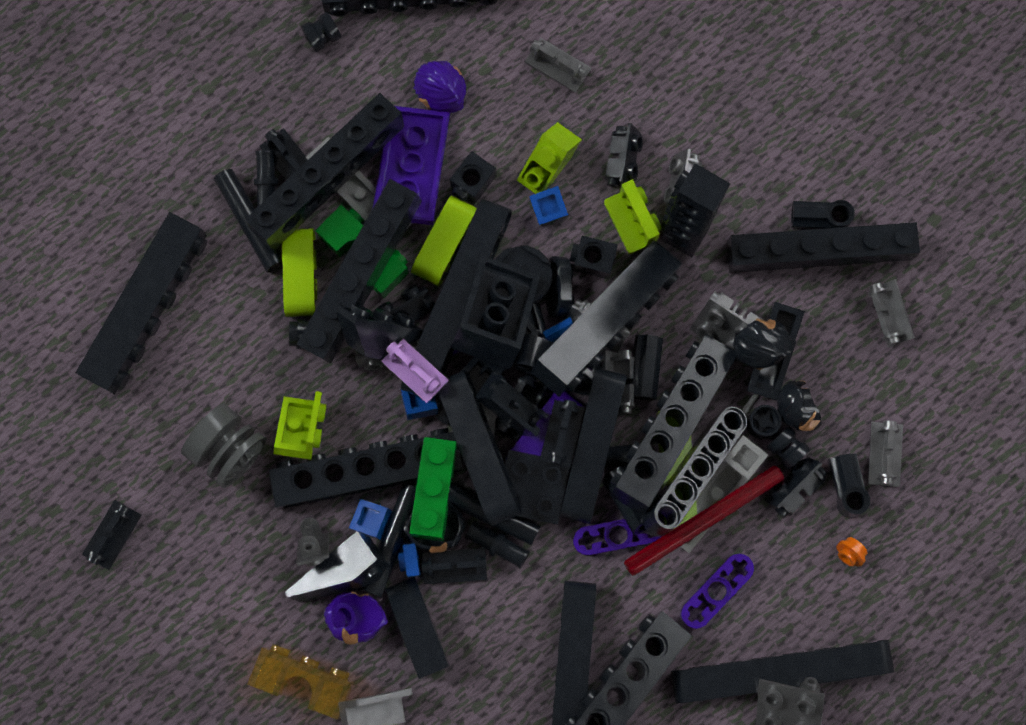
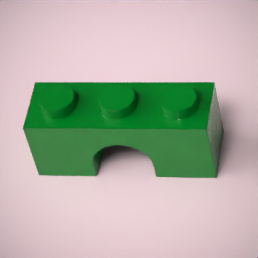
[315,205,409,299]
[409,437,457,541]

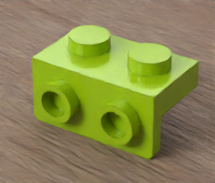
[604,179,661,255]
[273,391,327,460]

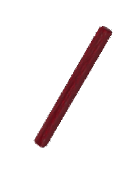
[624,466,784,576]

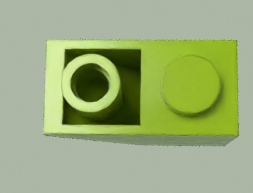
[517,122,582,194]

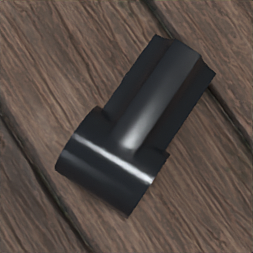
[791,200,855,230]
[828,453,871,518]

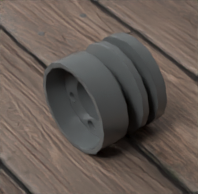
[181,403,267,489]

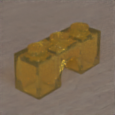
[247,644,354,720]

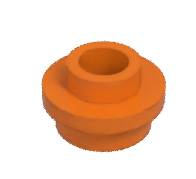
[836,537,868,567]

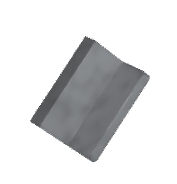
[338,688,413,725]

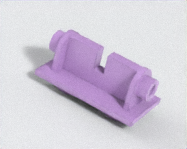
[381,339,449,403]

